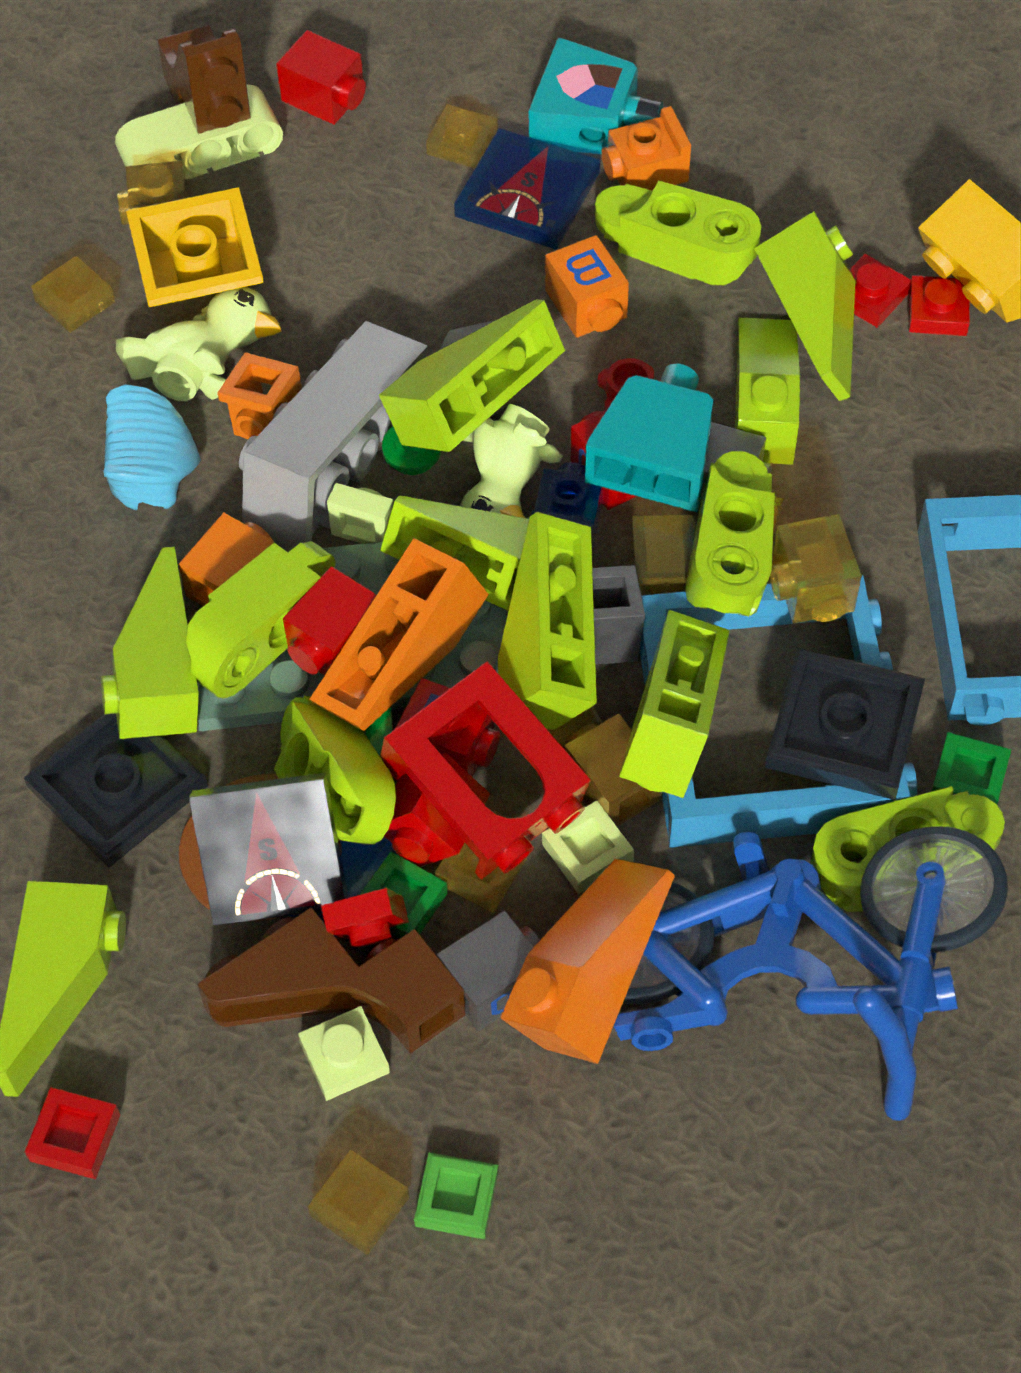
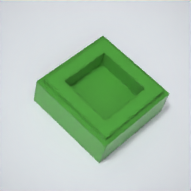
[414,1152,499,1239]

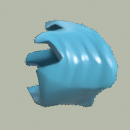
[104,384,201,510]

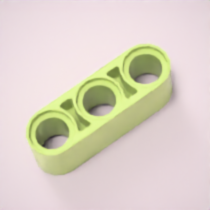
[115,84,283,192]

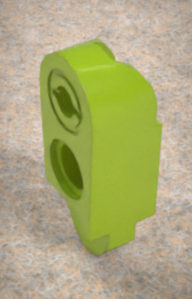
[595,180,761,285]
[685,451,775,617]
[186,541,336,699]
[274,695,396,845]
[810,786,1005,912]

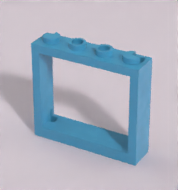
[918,495,1021,726]
[639,575,917,848]

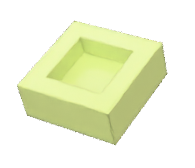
[327,483,394,544]
[542,801,634,894]
[298,1006,390,1101]

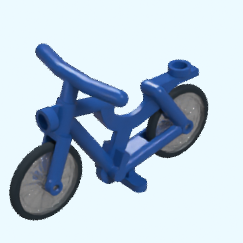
[614,826,1008,1121]

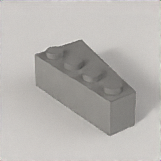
[239,321,428,552]

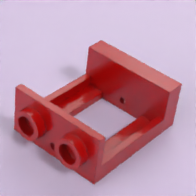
[380,661,591,880]

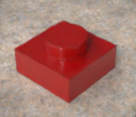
[849,254,912,328]
[909,275,970,336]
[321,888,409,946]
[25,1087,121,1180]

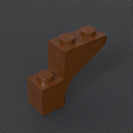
[157,25,251,134]
[197,907,465,1054]

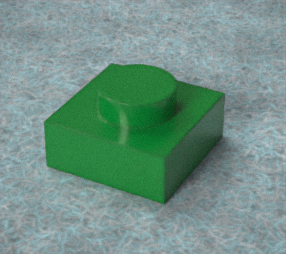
[931,732,1012,805]
[360,851,448,939]

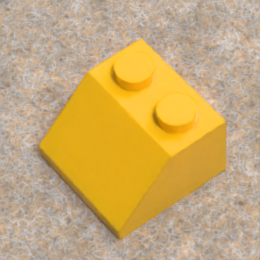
[918,179,1021,323]
[126,187,264,307]

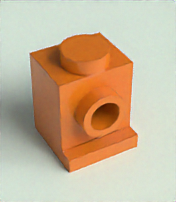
[602,106,691,191]
[217,352,302,440]

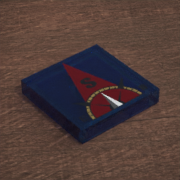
[454,128,600,250]

